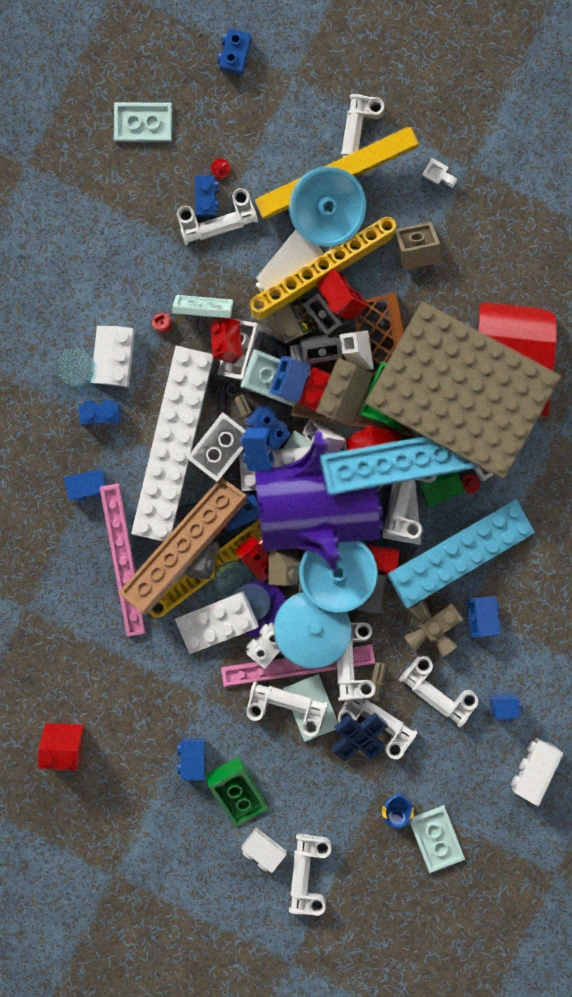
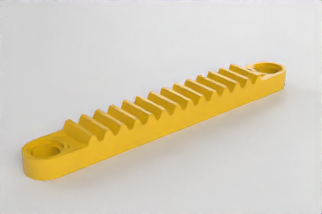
[149,519,263,618]

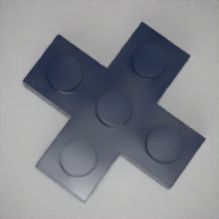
[332,712,388,761]

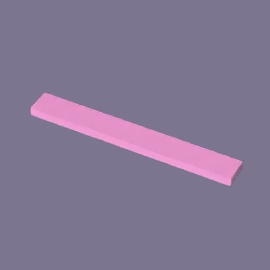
[100,483,146,637]
[221,644,375,687]

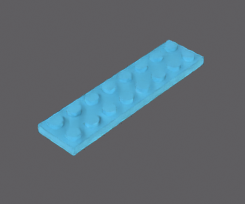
[321,437,479,495]
[387,499,535,608]

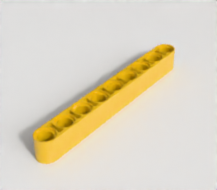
[255,127,419,219]
[250,217,396,320]

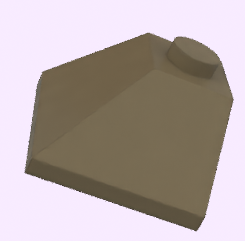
[269,548,299,585]

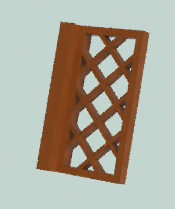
[354,292,405,376]

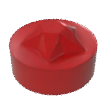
[211,158,230,179]
[152,313,172,333]
[461,474,480,493]

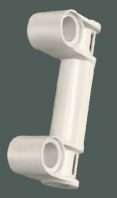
[341,94,385,176]
[177,188,258,245]
[384,475,437,539]
[337,622,375,701]
[399,655,478,728]
[247,681,328,737]
[337,699,417,759]
[289,834,332,916]

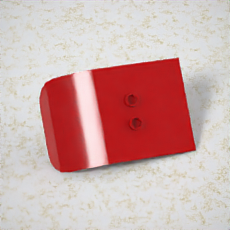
[478,303,556,417]

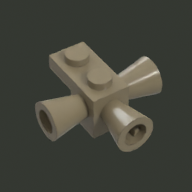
[404,599,463,657]

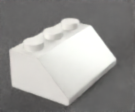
[217,320,274,381]
[91,326,135,387]
[187,412,246,482]
[511,738,563,806]

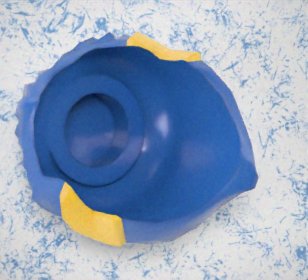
[382,793,414,830]

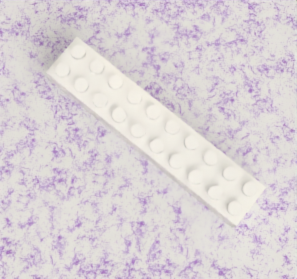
[131,346,214,541]

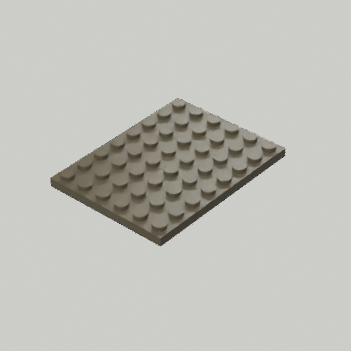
[365,301,560,479]

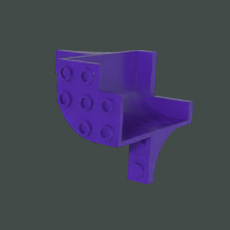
[255,431,383,571]

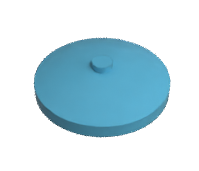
[289,167,366,247]
[299,541,377,613]
[274,592,351,669]

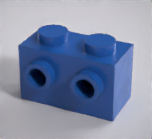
[217,28,251,76]
[195,175,219,218]
[269,356,310,403]
[79,400,121,425]
[244,406,291,450]
[240,428,274,472]
[64,469,107,503]
[225,493,260,532]
[467,596,501,637]
[490,693,522,722]
[177,738,205,780]

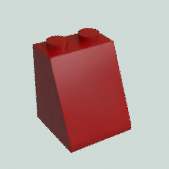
[37,723,84,770]

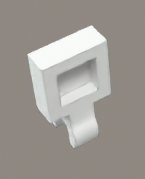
[422,158,457,188]

